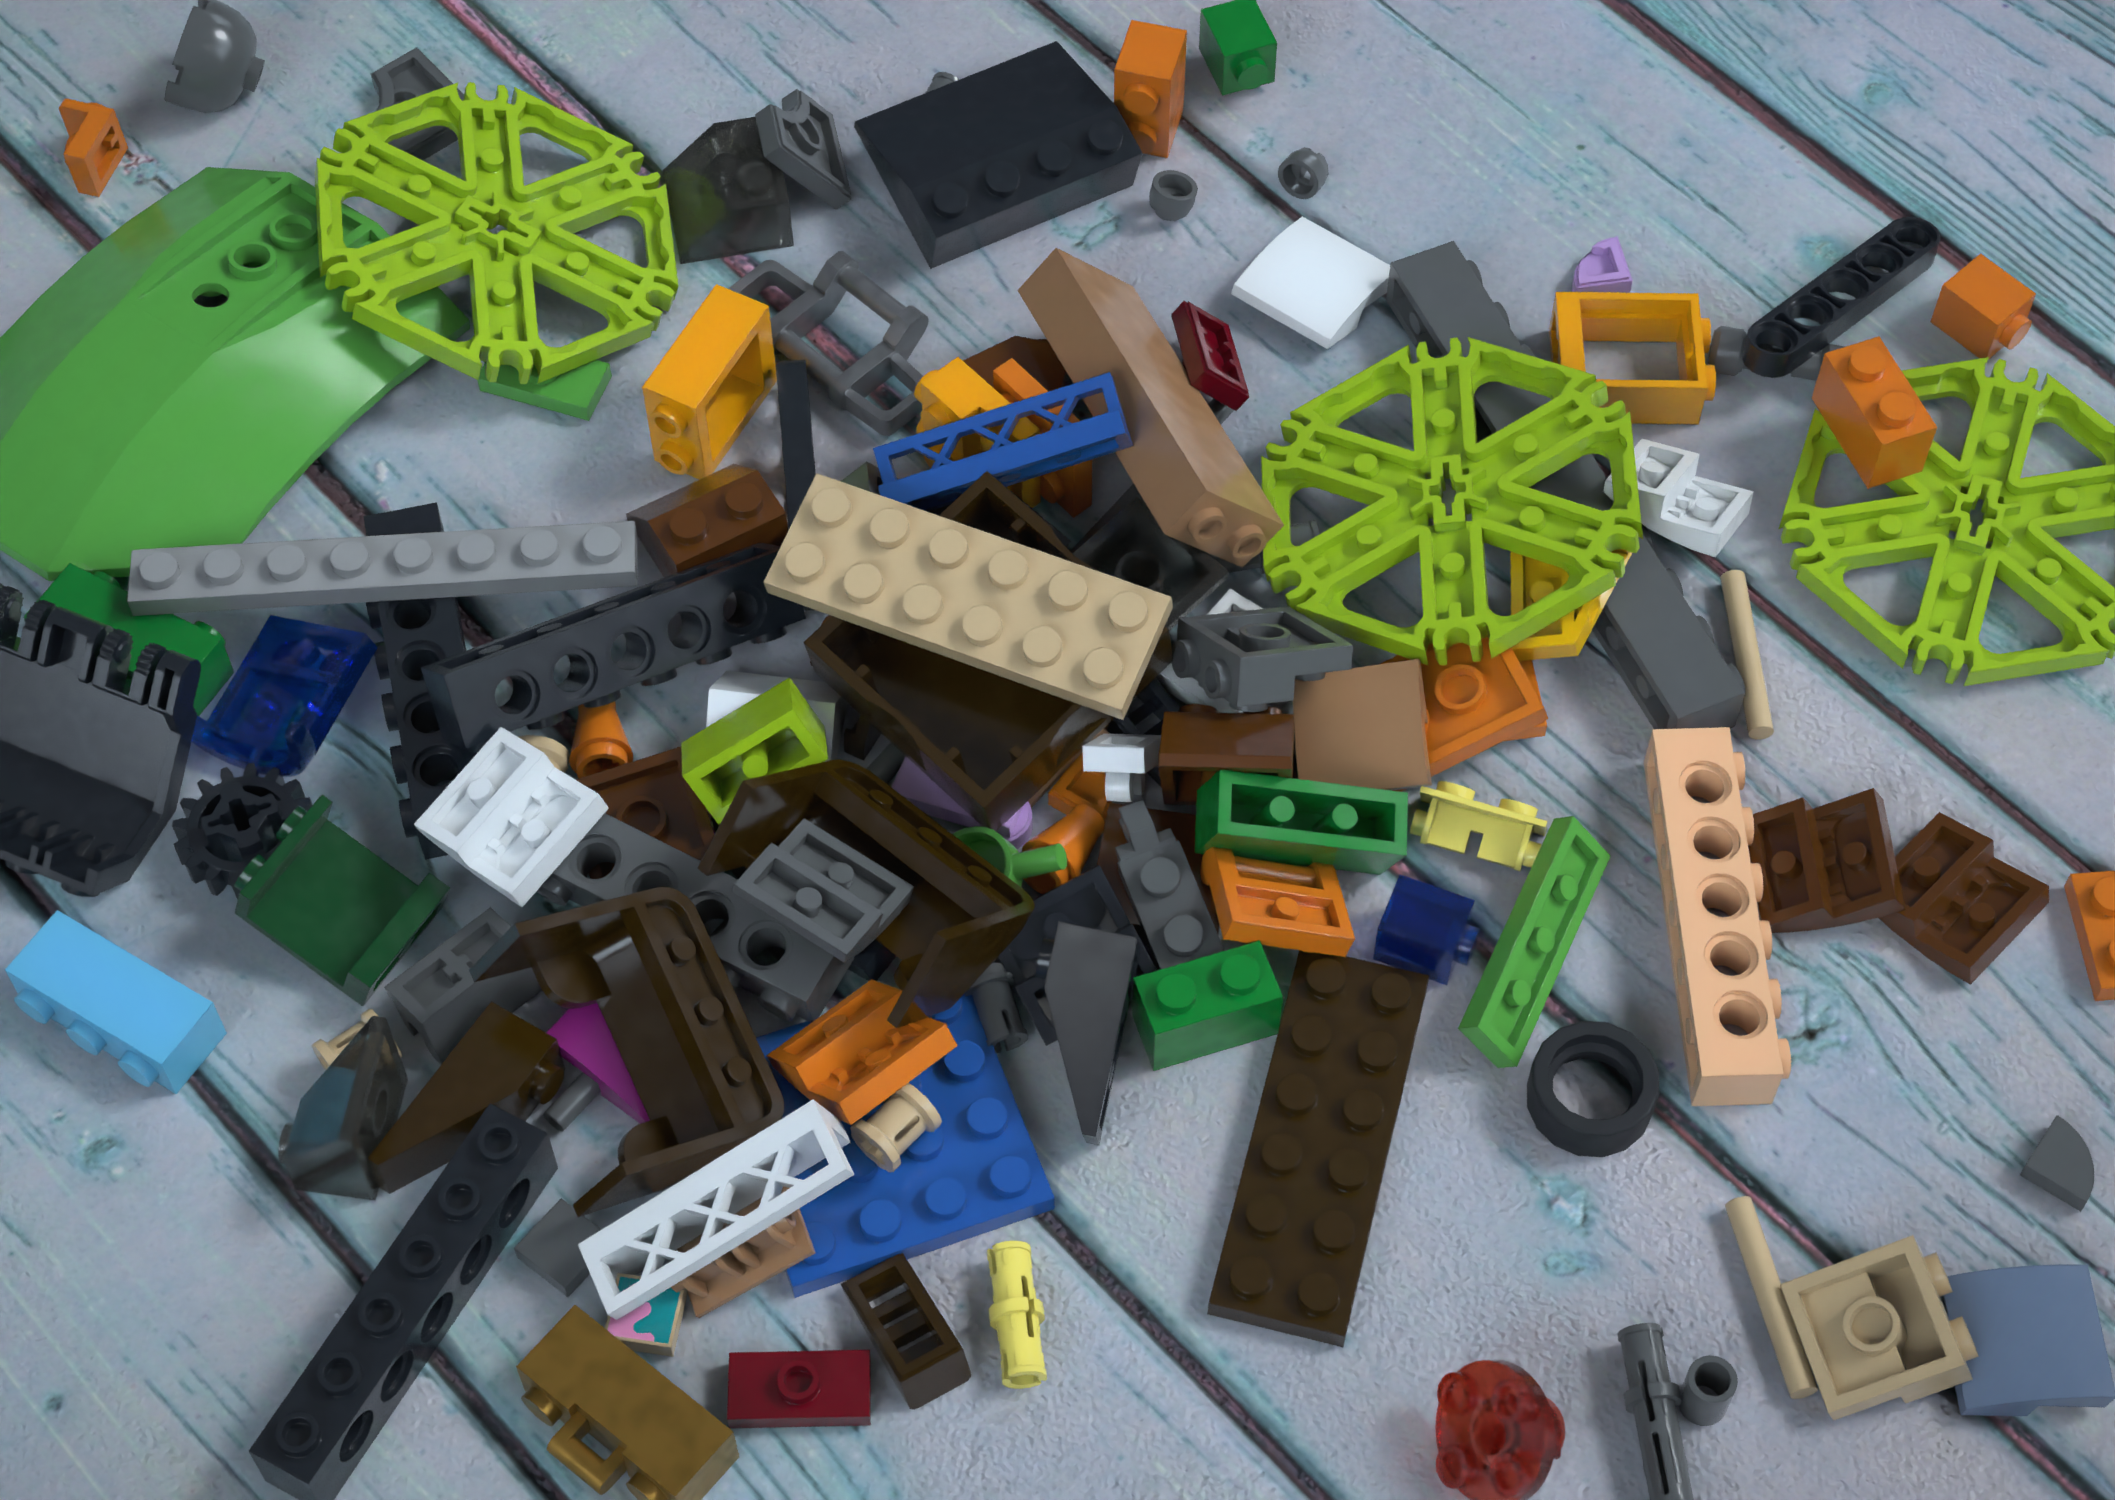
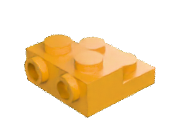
[914,357,1041,508]

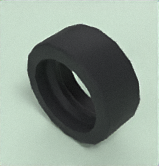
[1527,1021,1660,1157]

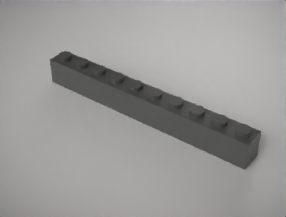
[1386,241,1745,729]

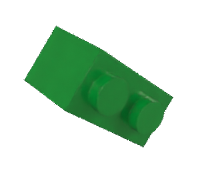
[1132,940,1283,1071]

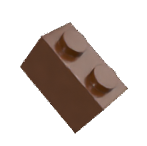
[626,464,788,577]
[1158,704,1294,805]

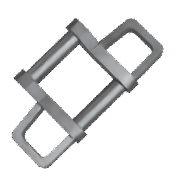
[728,251,929,436]

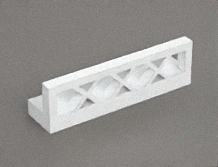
[578,1099,854,1320]

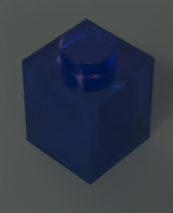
[1373,874,1480,985]

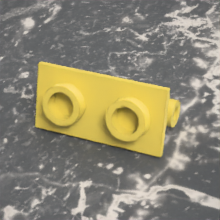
[1410,781,1547,871]

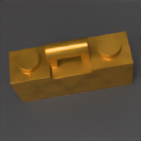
[516,1305,739,1500]

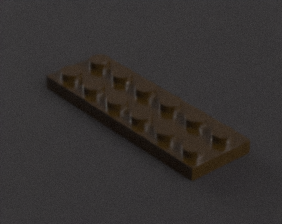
[1207,950,1430,1347]

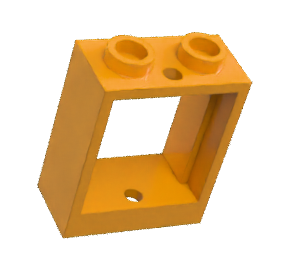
[642,284,777,480]
[1549,292,1716,425]

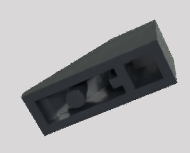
[1036,922,1141,1145]

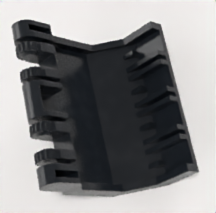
[0,583,201,897]

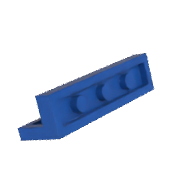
[873,372,1133,512]

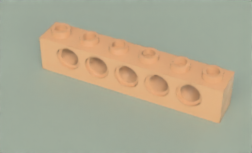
[1643,727,1791,1106]

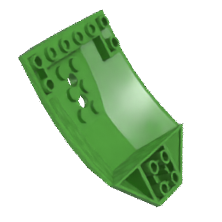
[0,167,470,581]

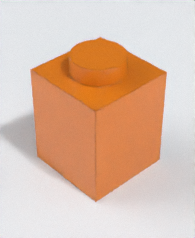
[1930,253,2036,360]

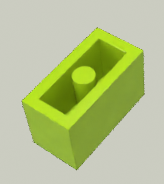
[681,677,828,825]

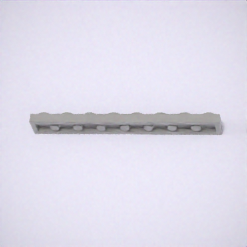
[127,521,638,616]

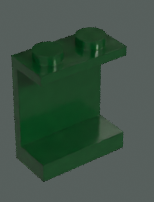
[234,795,450,1006]

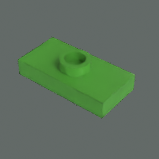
[477,360,612,421]

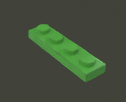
[1458,816,1611,1068]

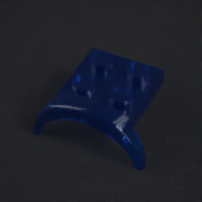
[191,615,378,777]

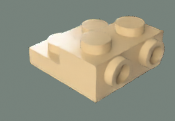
[1780,1235,1979,1421]

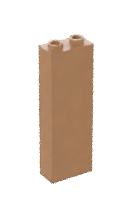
[1017,248,1284,568]

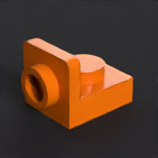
[59,98,128,197]

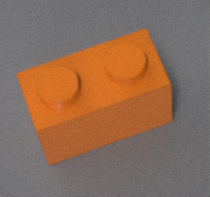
[1114,20,1187,158]
[1812,336,1937,489]

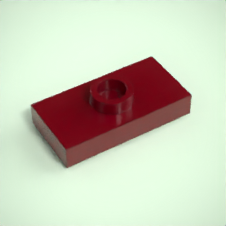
[1171,301,1249,411]
[727,1349,871,1429]

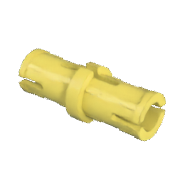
[987,1241,1047,1389]

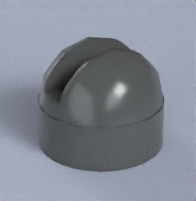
[1278,147,1329,199]
[1149,170,1198,221]

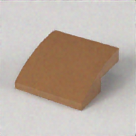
[1293,659,1432,790]

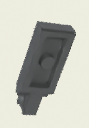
[1115,800,1225,970]

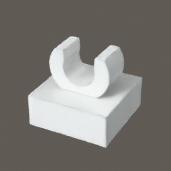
[1082,734,1161,802]

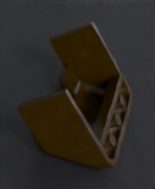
[697,759,1035,1028]
[469,887,784,1217]

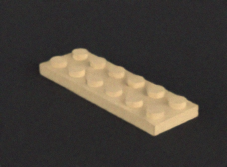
[764,473,1173,720]

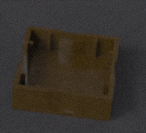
[803,471,1173,831]

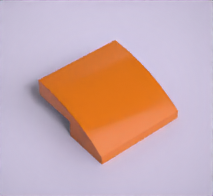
[766,979,958,1125]

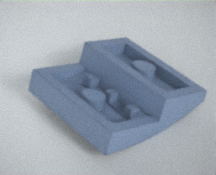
[1940,1264,2115,1416]

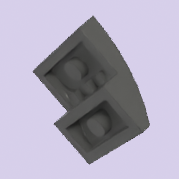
[732,819,914,963]

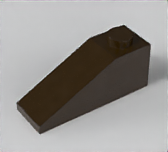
[367,1001,565,1194]

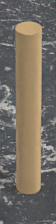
[1720,570,1774,740]
[1725,1196,1818,1399]

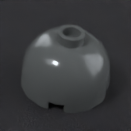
[164,0,265,113]

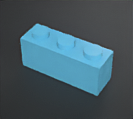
[5,910,227,1094]

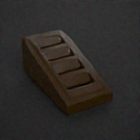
[841,1253,971,1409]

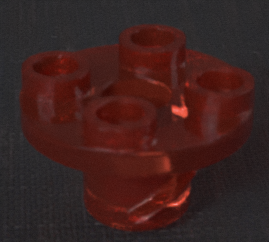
[1435,1359,1566,1500]

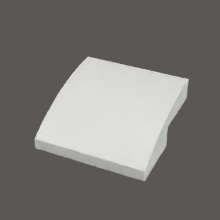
[1231,216,1390,349]
[1603,439,1754,557]
[414,727,609,907]

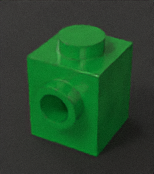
[1199,0,1277,96]

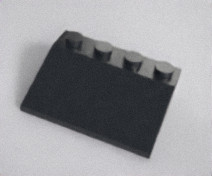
[854,41,1143,269]

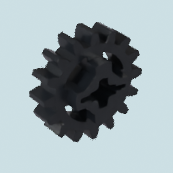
[172,763,312,900]

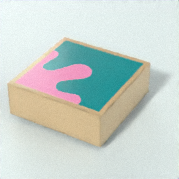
[605,1273,688,1357]

